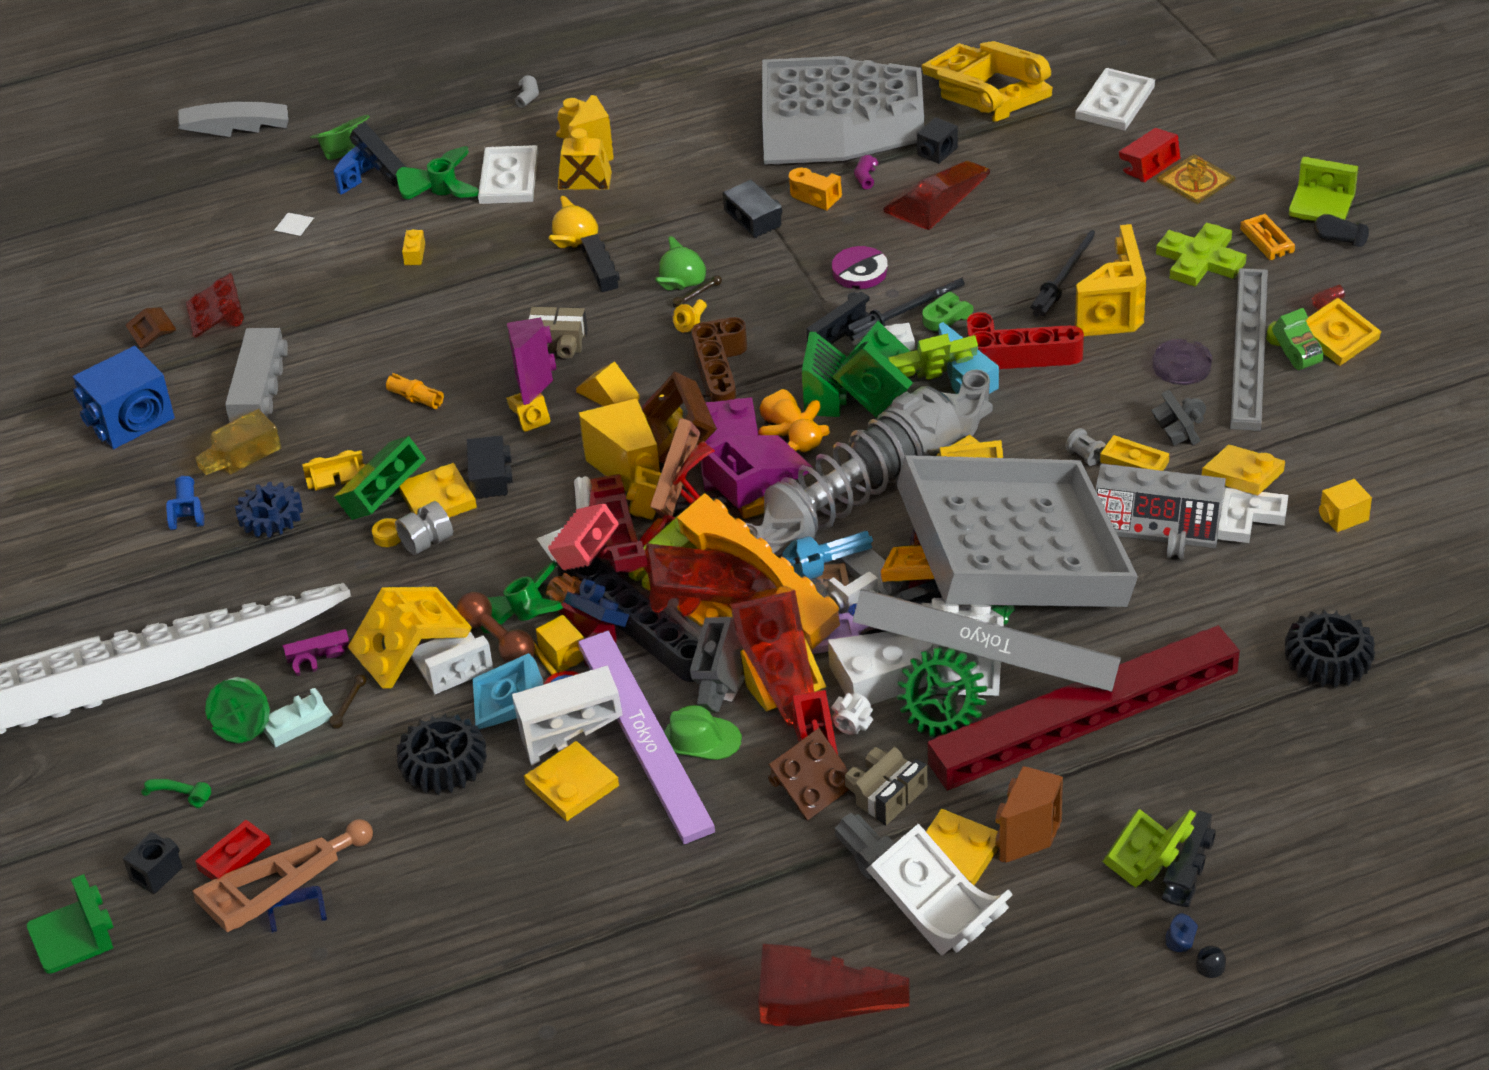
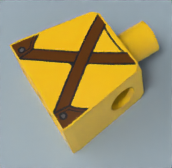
[558,128,612,190]

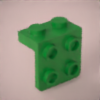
[27,874,114,974]

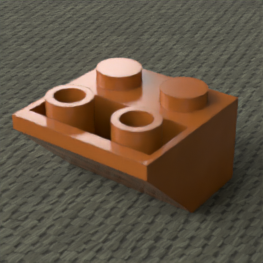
[995,766,1063,863]

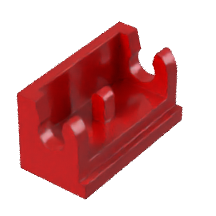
[1119,128,1181,182]

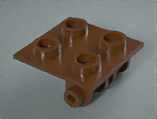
[768,728,849,821]

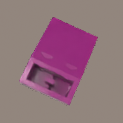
[702,435,813,509]

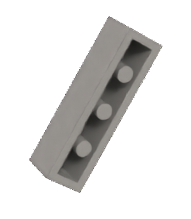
[225,328,288,426]

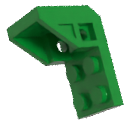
[832,321,913,417]

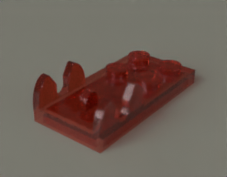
[644,543,776,616]

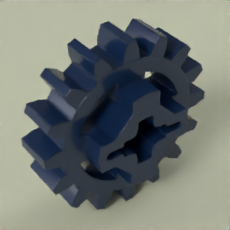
[235,482,303,537]

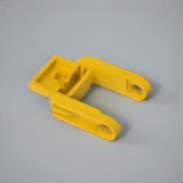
[922,41,1051,113]

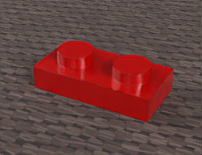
[195,820,271,880]

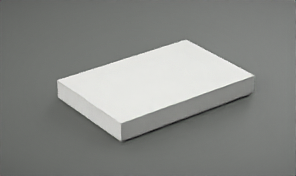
[1075,68,1155,131]
[478,145,539,204]

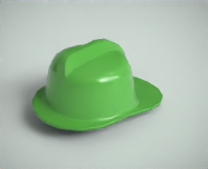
[310,115,370,160]
[664,705,742,760]

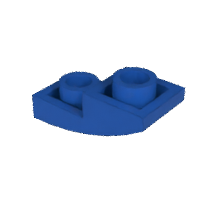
[334,146,374,195]

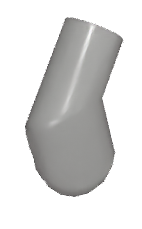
[515,75,539,108]

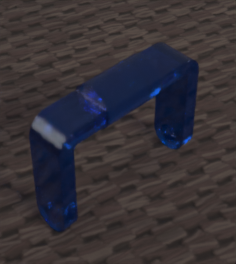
[268,886,327,932]

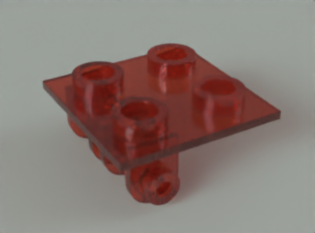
[186,273,244,338]

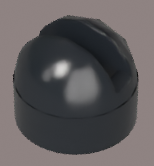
[1196,945,1226,978]

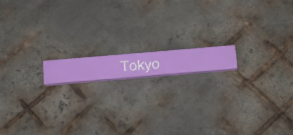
[578,631,715,844]

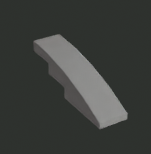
[177,102,289,137]

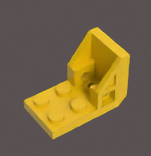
[1075,224,1146,336]

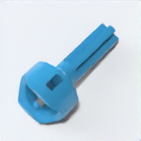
[782,531,873,580]

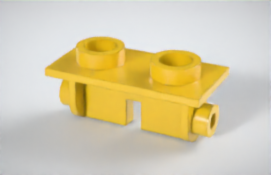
[302,450,365,491]

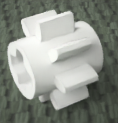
[831,693,873,734]

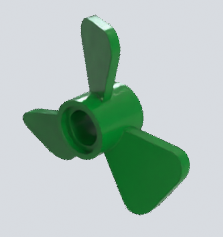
[396,146,479,199]
[480,560,563,633]

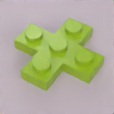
[1156,222,1246,287]
[888,333,978,379]

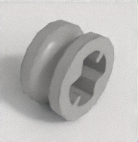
[1167,530,1186,559]

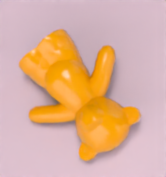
[758,389,830,452]

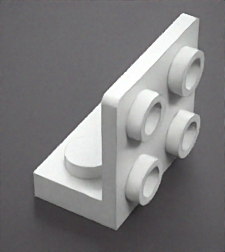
[411,632,493,695]

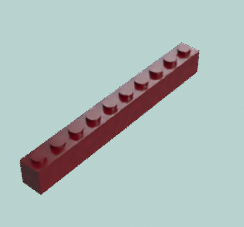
[927,625,1240,791]

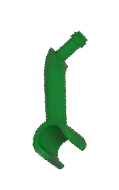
[141,779,211,808]

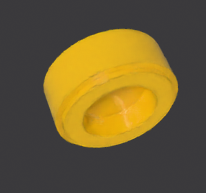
[372,518,401,547]

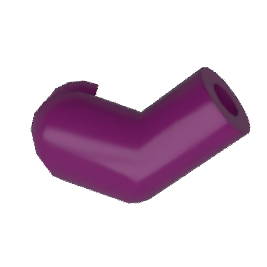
[854,155,878,189]

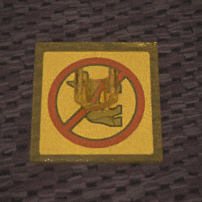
[1157,154,1235,204]

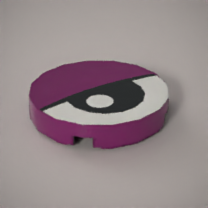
[832,246,888,289]

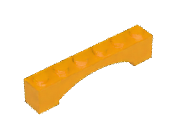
[677,493,840,650]

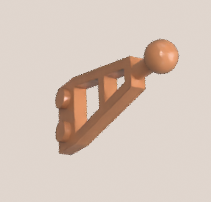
[192,819,373,932]

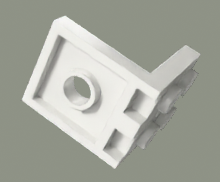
[922,598,1004,696]

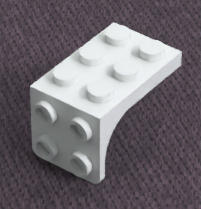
[866,824,1013,956]

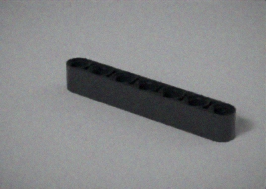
[556,557,699,682]

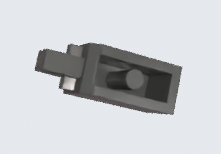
[690,617,752,713]

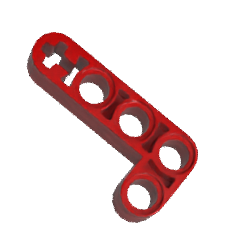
[967,312,1084,369]

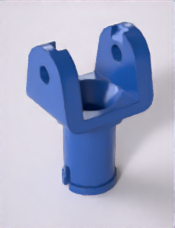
[166,476,204,530]

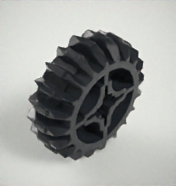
[1285,609,1375,689]
[396,713,487,795]

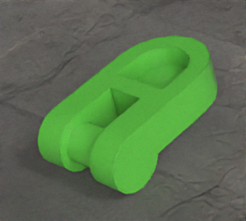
[922,292,974,331]

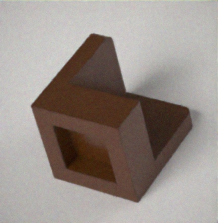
[125,307,176,348]

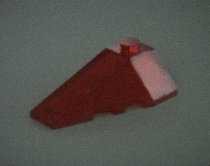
[883,160,990,230]
[730,586,815,726]
[759,944,910,1026]

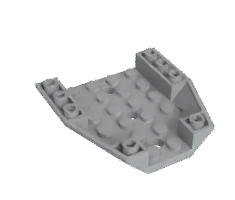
[762,56,924,165]

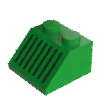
[802,332,848,417]

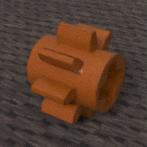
[546,573,582,612]

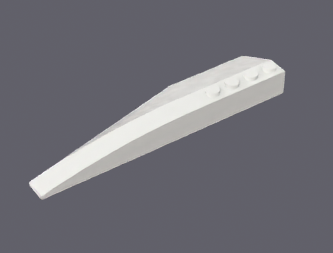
[0,583,351,734]

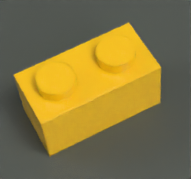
[402,229,425,265]

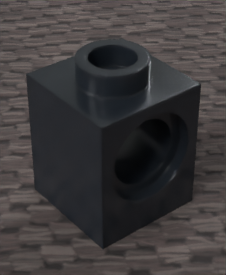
[917,117,958,164]
[123,831,183,894]

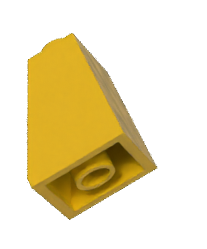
[579,398,660,492]

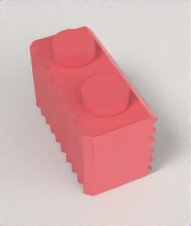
[548,504,619,571]

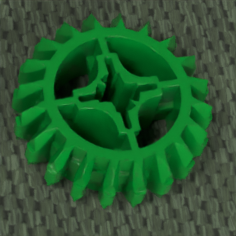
[897,648,987,737]

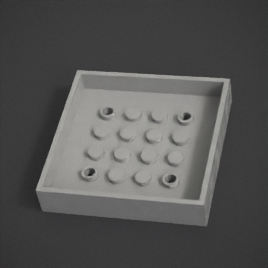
[897,455,1138,607]

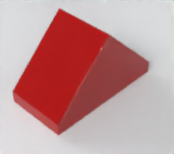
[792,690,838,755]

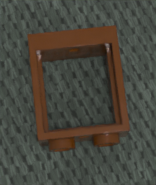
[641,371,717,464]

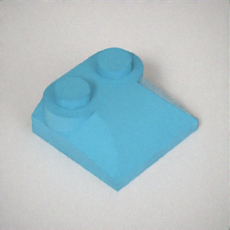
[473,653,543,729]

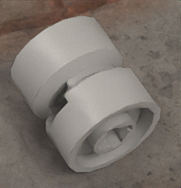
[395,501,453,556]

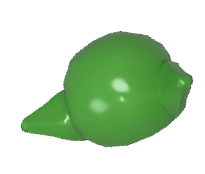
[655,236,706,290]

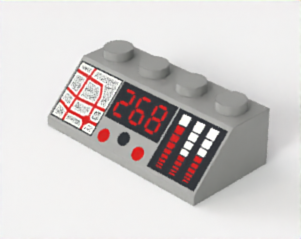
[1096,464,1226,548]

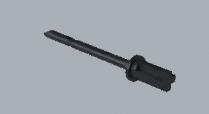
[1030,230,1095,317]
[845,277,965,341]

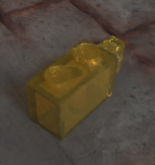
[195,409,281,475]

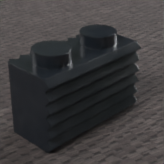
[723,179,783,238]
[467,435,513,499]

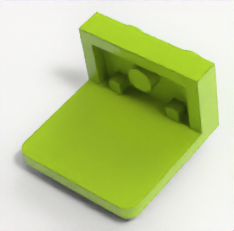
[1289,157,1358,221]
[1102,809,1196,888]

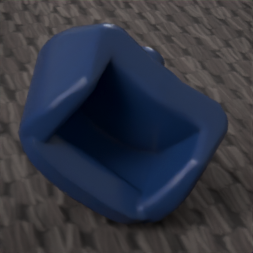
[1165,913,1198,952]

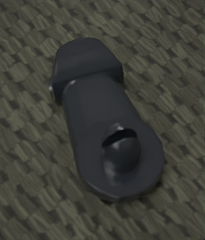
[1314,214,1369,247]

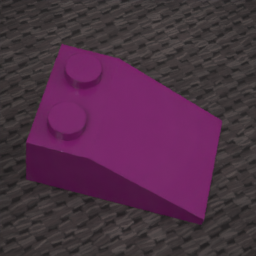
[507,317,557,405]
[700,397,758,492]

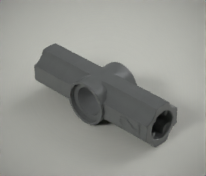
[835,813,895,879]

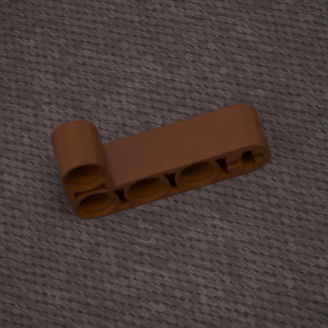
[692,317,747,402]

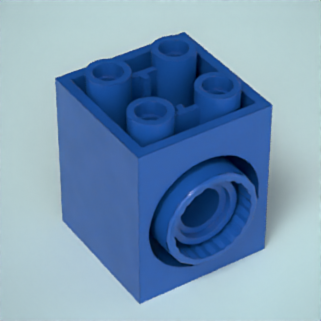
[73,346,175,449]

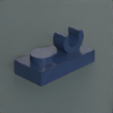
[564,579,629,627]

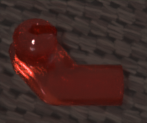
[1312,285,1345,310]

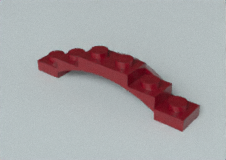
[589,474,648,572]

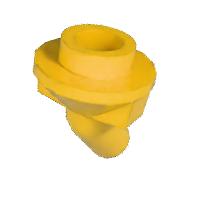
[673,299,707,333]

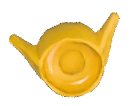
[549,196,598,248]

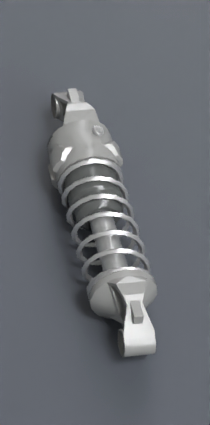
[732,369,993,565]

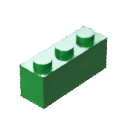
[334,436,427,520]

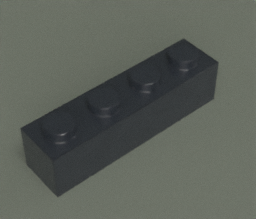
[349,122,406,187]
[581,234,620,292]

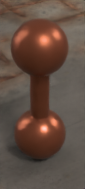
[456,592,535,663]

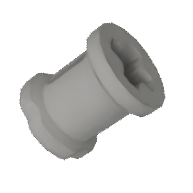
[1065,428,1106,466]

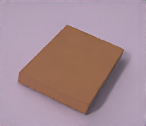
[650,418,700,516]

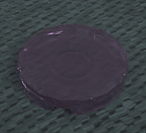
[1153,339,1212,385]

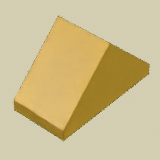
[576,361,640,406]

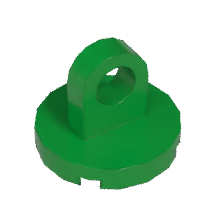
[205,677,270,744]

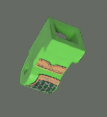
[1272,308,1323,370]

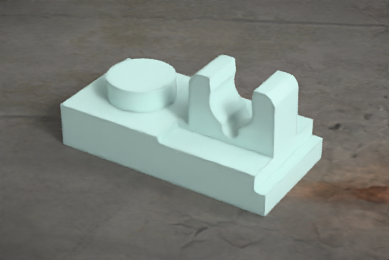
[264,688,333,748]

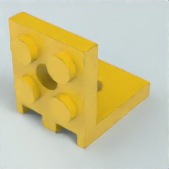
[348,587,472,689]

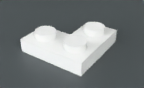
[1217,488,1288,543]

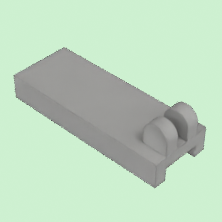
[834,549,909,597]

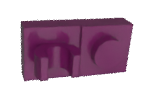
[283,629,349,676]

